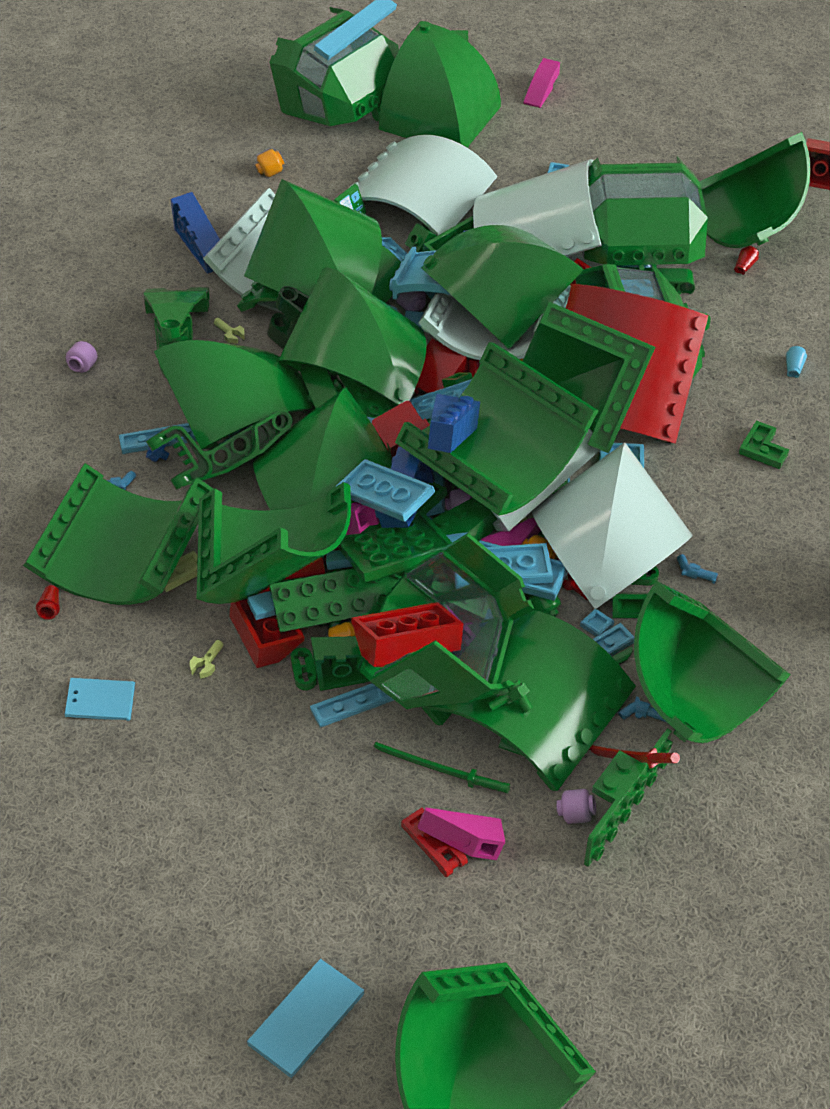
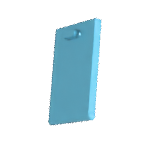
[65,678,135,721]

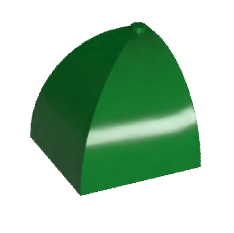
[379,21,501,148]
[674,132,810,248]
[244,179,382,296]
[421,225,583,349]
[278,268,427,406]
[523,302,656,454]
[154,340,316,450]
[253,387,392,510]
[196,482,351,604]
[634,581,791,743]
[395,962,596,1109]

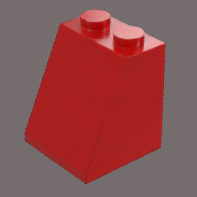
[806,138,830,190]
[414,339,470,396]

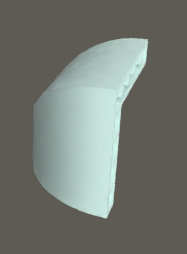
[531,442,693,609]

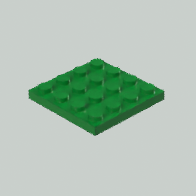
[337,509,452,582]

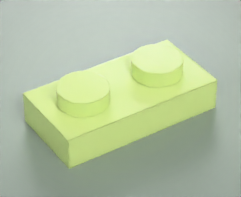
[164,551,198,592]

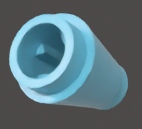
[786,346,807,378]

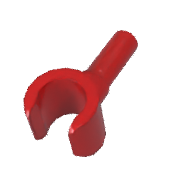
[562,572,588,600]

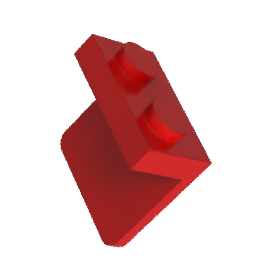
[372,401,430,458]

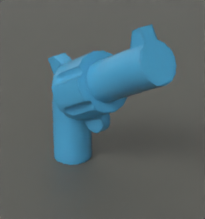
[107,471,136,490]
[677,554,718,584]
[618,696,666,722]

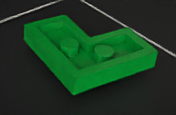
[739,420,789,469]

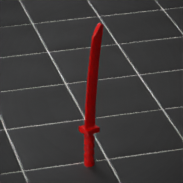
[589,745,680,768]

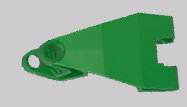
[144,287,210,378]
[146,411,292,490]

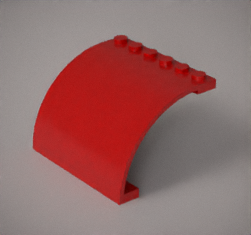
[566,284,709,444]

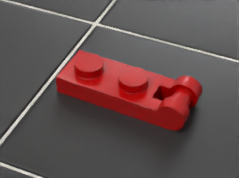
[401,808,468,877]

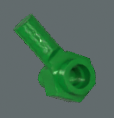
[487,680,533,713]

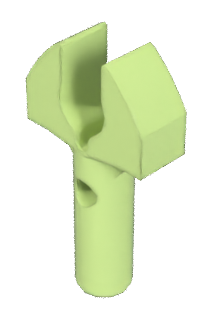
[214,318,245,344]
[190,640,224,679]

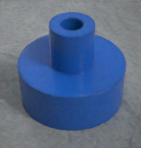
[146,444,169,462]

